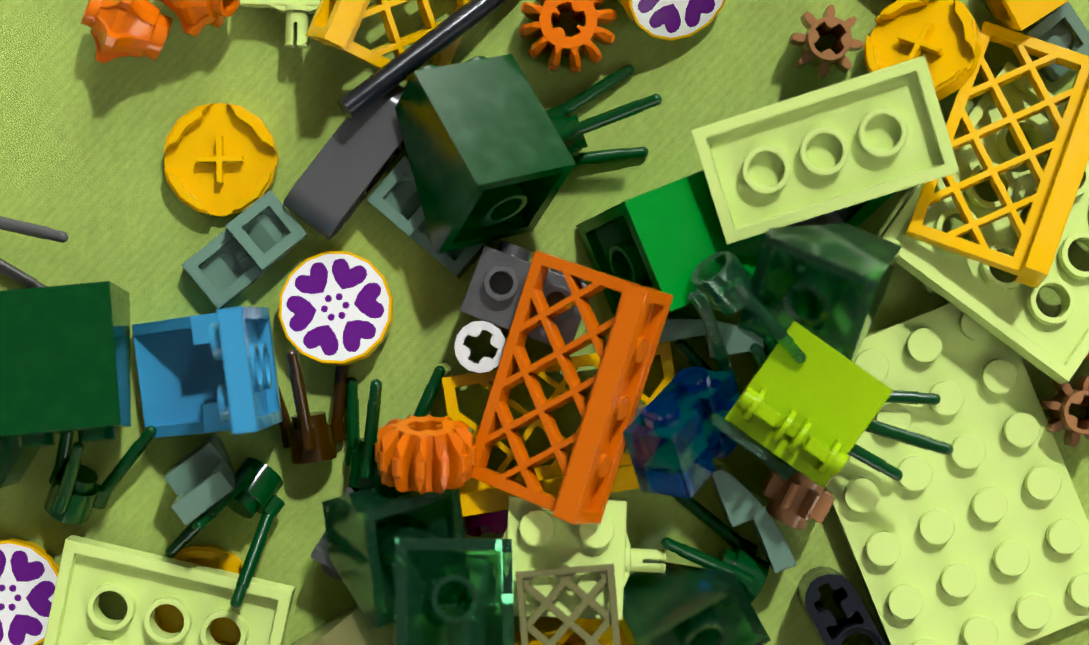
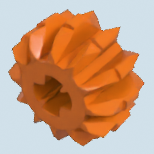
[519,0,617,73]
[375,414,475,495]

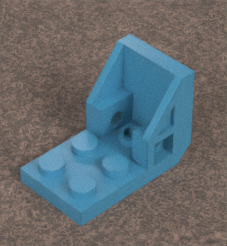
[132,306,283,438]

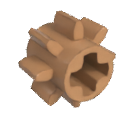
[788,5,864,80]
[1040,375,1089,447]
[761,464,835,530]

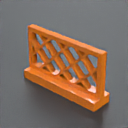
[472,250,674,524]

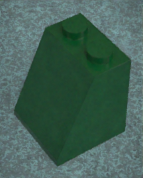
[395,54,576,254]
[0,281,131,448]

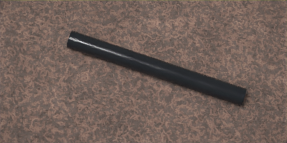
[337,0,508,120]

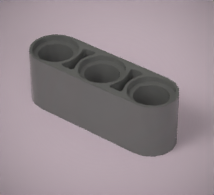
[283,84,405,240]

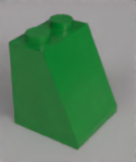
[576,170,784,317]

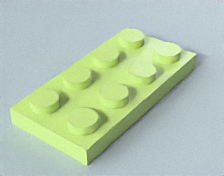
[691,55,960,244]

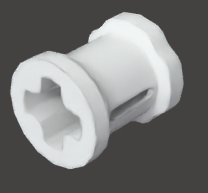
[454,320,506,373]

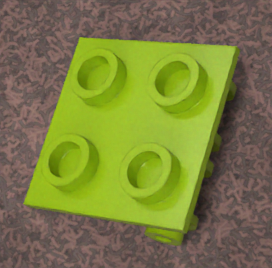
[725,321,894,488]

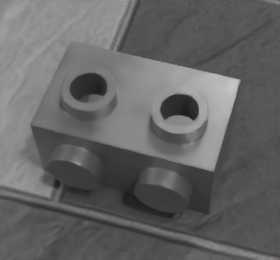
[460,240,589,345]

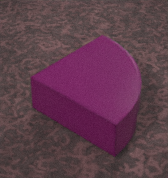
[462,510,508,537]

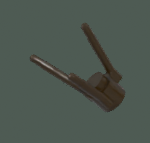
[278,350,349,464]

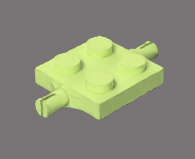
[465,496,666,620]

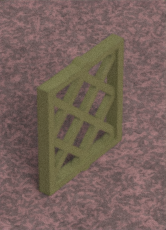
[515,563,621,645]

